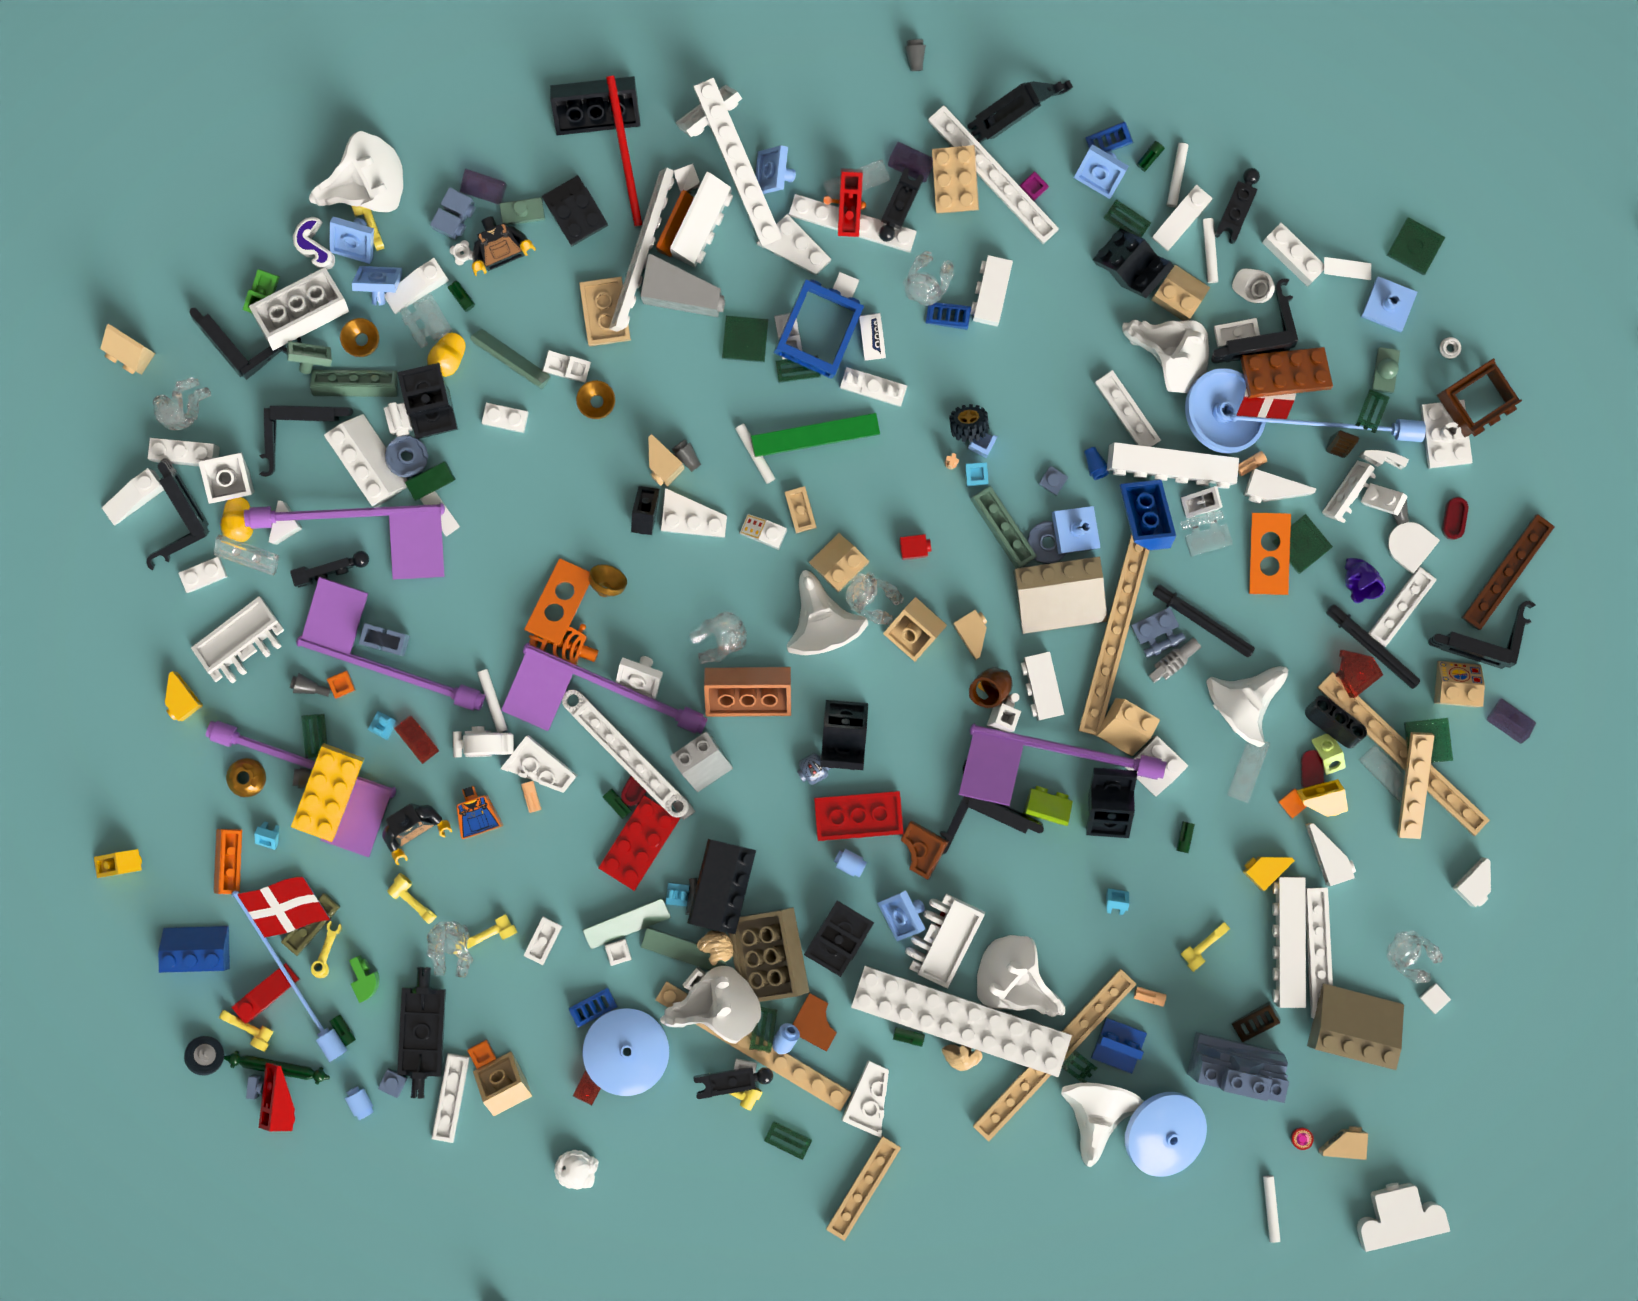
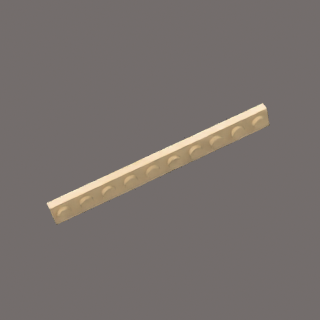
[1078,533,1150,736]
[1317,672,1490,836]
[973,969,1136,1142]
[656,981,851,1111]

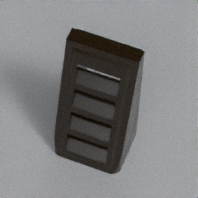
[1326,430,1359,458]
[1232,1001,1281,1043]

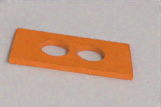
[1249,513,1291,595]
[524,558,590,646]

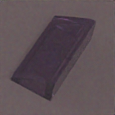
[888,142,933,182]
[460,169,507,205]
[1487,698,1536,744]

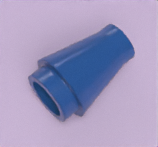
[1084,447,1109,480]

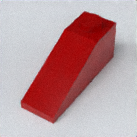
[838,168,863,237]
[231,963,300,1024]
[258,1063,295,1131]

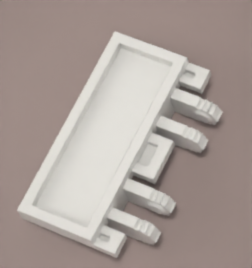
[191,596,284,683]
[905,894,985,988]

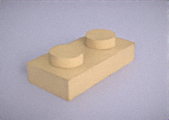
[785,486,817,534]

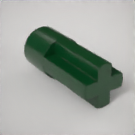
[1137,141,1165,172]
[447,281,475,312]
[603,789,632,819]
[1176,821,1195,853]
[329,1015,356,1047]
[893,1027,925,1047]

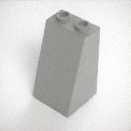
[641,254,725,317]
[670,732,733,792]

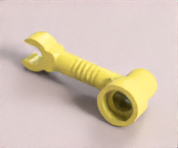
[351,206,385,251]
[387,873,437,924]
[459,914,518,951]
[311,921,342,979]
[1180,922,1230,972]
[219,1010,274,1052]
[709,1073,763,1111]

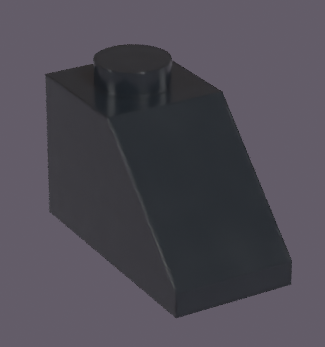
[631,486,660,535]

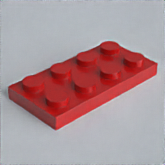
[814,791,903,841]
[598,795,681,891]

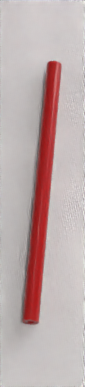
[606,75,643,226]

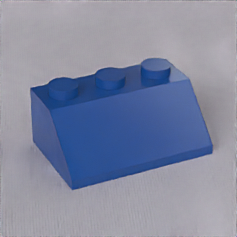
[1120,480,1176,550]
[158,926,230,973]

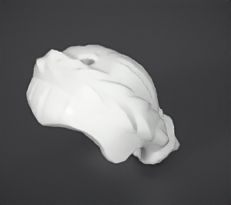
[554,1149,599,1190]

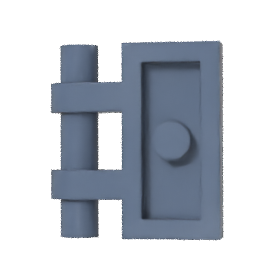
[1131,607,1186,658]

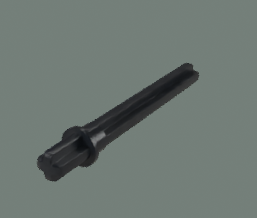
[1152,585,1255,657]
[1326,604,1420,689]

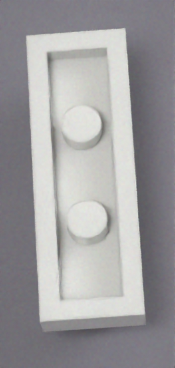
[840,367,907,407]
[1322,460,1376,523]

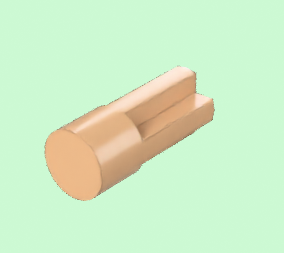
[1238,451,1267,477]
[945,453,959,470]
[521,781,542,813]
[1134,986,1166,1007]

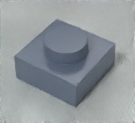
[1038,466,1068,496]
[378,1068,408,1098]
[246,1074,264,1099]

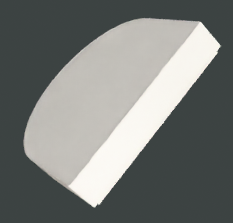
[1388,522,1440,574]

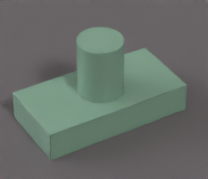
[500,197,545,225]
[286,341,332,374]

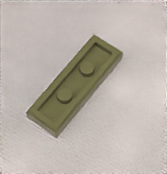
[281,893,340,956]

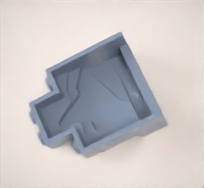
[1187,1032,1289,1103]

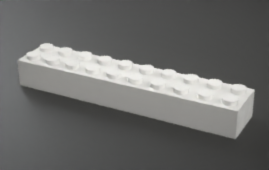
[851,966,1072,1077]

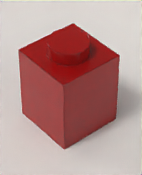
[899,534,932,560]

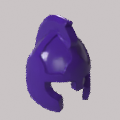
[1345,558,1386,603]

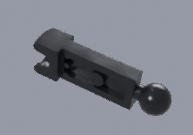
[878,168,924,242]
[1215,168,1260,244]
[290,551,369,588]
[693,1067,773,1099]

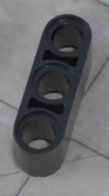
[1305,696,1367,748]

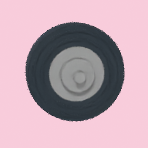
[184,1036,224,1076]

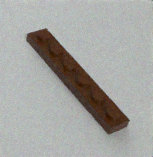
[1461,514,1555,630]

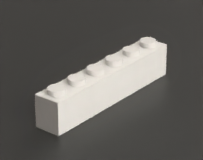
[1107,442,1239,488]
[1272,877,1306,1008]

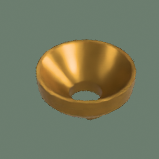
[340,318,380,357]
[576,380,615,419]
[588,564,627,597]
[226,758,266,797]

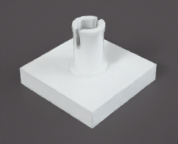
[616,656,663,700]

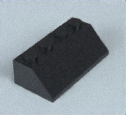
[550,76,641,136]
[687,839,756,934]

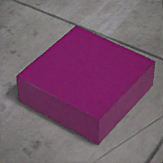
[1019,171,1049,201]

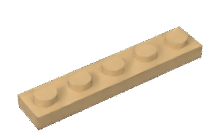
[1397,732,1434,839]
[826,1135,901,1241]

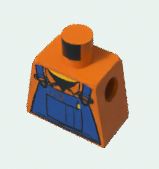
[457,786,503,839]

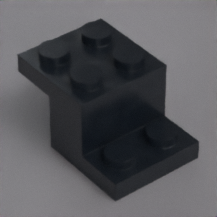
[542,175,609,247]
[1093,228,1174,298]
[397,363,458,439]
[820,700,868,770]
[1086,768,1137,838]
[804,900,874,977]

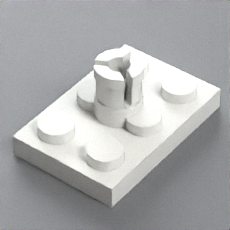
[675,85,742,137]
[1420,400,1473,469]

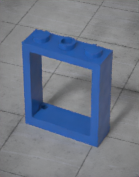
[773,279,864,379]

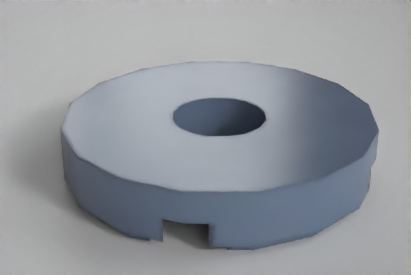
[385,435,428,478]
[1027,521,1067,564]

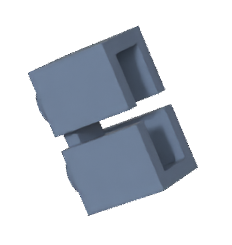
[430,187,475,240]
[359,623,410,656]

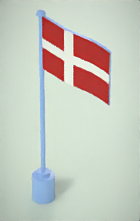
[1231,388,1426,442]
[232,877,348,1062]

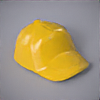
[427,332,466,377]
[220,497,253,542]

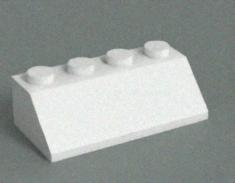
[670,172,733,268]
[249,267,349,351]
[324,414,408,508]

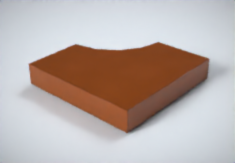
[901,821,949,880]
[792,992,837,1052]

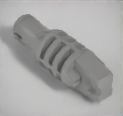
[1149,638,1201,683]

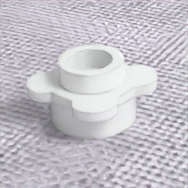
[450,240,473,265]

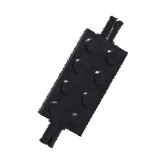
[397,967,446,1099]

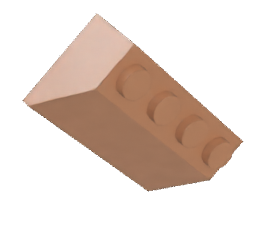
[704,667,791,717]

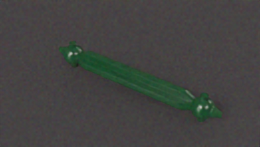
[224,1051,330,1085]

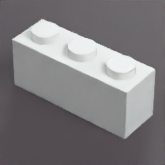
[1262,223,1324,287]
[970,255,1013,327]
[148,438,220,467]
[1021,652,1064,721]

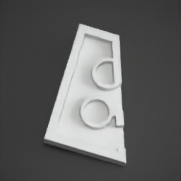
[661,488,727,538]
[501,735,578,793]
[841,1060,889,1138]

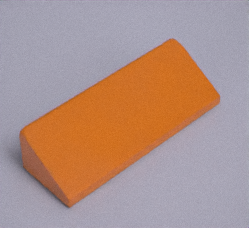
[656,190,694,257]
[214,829,242,894]

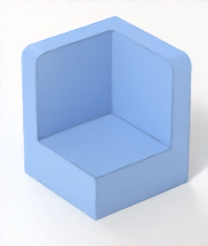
[968,433,998,458]

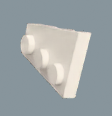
[757,214,831,275]

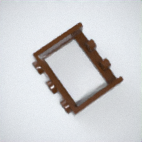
[1437,358,1522,438]

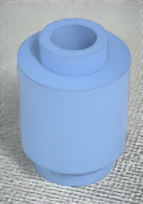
[834,848,867,877]
[772,1023,800,1054]
[344,1086,374,1120]

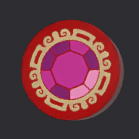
[1291,1127,1314,1150]

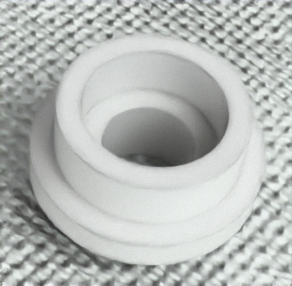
[1439,337,1461,359]

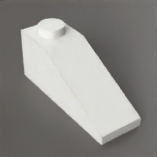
[1152,185,1213,251]
[385,258,449,314]
[102,468,164,525]
[1244,469,1316,504]
[1305,823,1356,886]

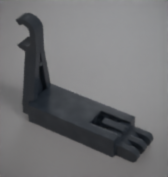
[967,80,1073,143]
[1211,279,1298,364]
[189,308,302,380]
[259,405,353,477]
[146,458,210,570]
[1428,601,1536,669]
[940,796,1044,855]

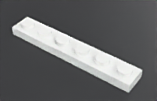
[789,194,917,253]
[1305,887,1333,1019]

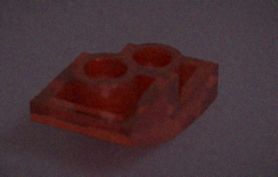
[394,715,439,764]
[573,1070,601,1106]

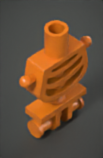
[528,620,599,665]

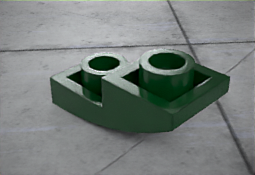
[405,461,456,501]

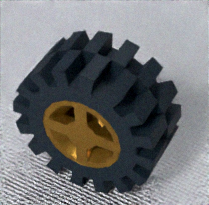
[949,404,989,442]

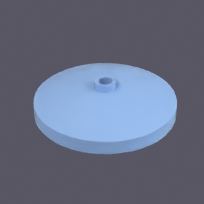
[1185,368,1266,454]
[582,1008,669,1096]
[1125,1092,1207,1177]

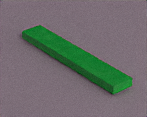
[751,413,880,457]

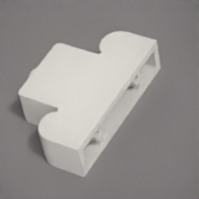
[1357,1183,1450,1252]

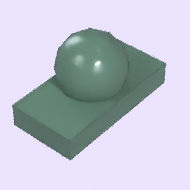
[1371,347,1400,393]

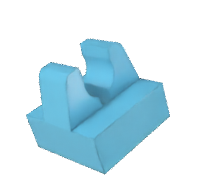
[965,462,989,486]
[368,711,398,740]
[254,822,280,850]
[666,882,690,907]
[1106,888,1129,915]

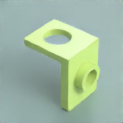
[1312,734,1345,775]

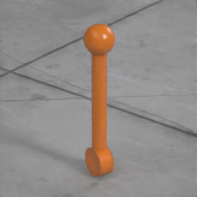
[823,195,866,210]

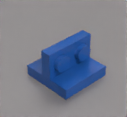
[1091,1017,1147,1074]

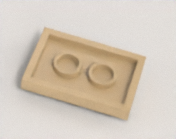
[932,145,979,214]
[579,277,631,347]

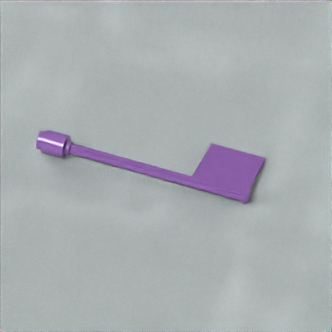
[244,502,445,580]
[296,577,485,711]
[501,643,708,734]
[206,721,396,857]
[959,723,1167,806]

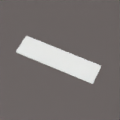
[1324,257,1371,280]
[420,491,460,537]

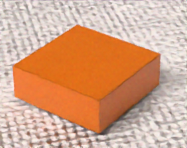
[327,671,356,699]
[1278,788,1307,819]
[467,1039,497,1069]

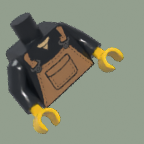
[472,216,536,276]
[382,803,452,865]

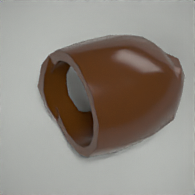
[969,667,1013,708]

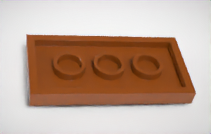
[1240,347,1333,398]

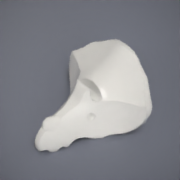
[309,131,403,213]
[1122,320,1209,393]
[786,570,868,655]
[1206,666,1289,747]
[977,935,1065,1017]
[660,966,761,1044]
[1061,1082,1144,1167]

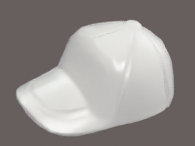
[1232,268,1275,303]

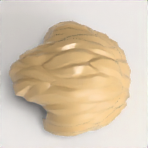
[697,930,733,965]
[942,1044,982,1071]

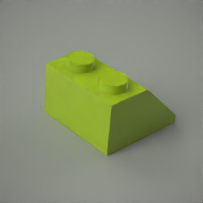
[1023,786,1073,826]

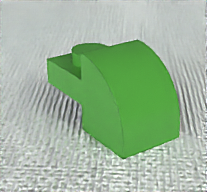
[242,269,280,313]
[349,955,380,1003]

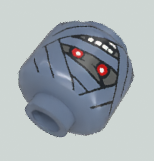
[797,753,830,785]

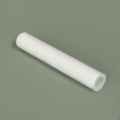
[1167,143,1189,208]
[1203,218,1218,283]
[735,424,776,484]
[477,669,508,733]
[1263,1175,1280,1243]

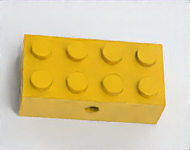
[291,743,365,842]

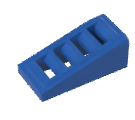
[1085,122,1134,152]
[926,302,971,330]
[568,988,618,1027]

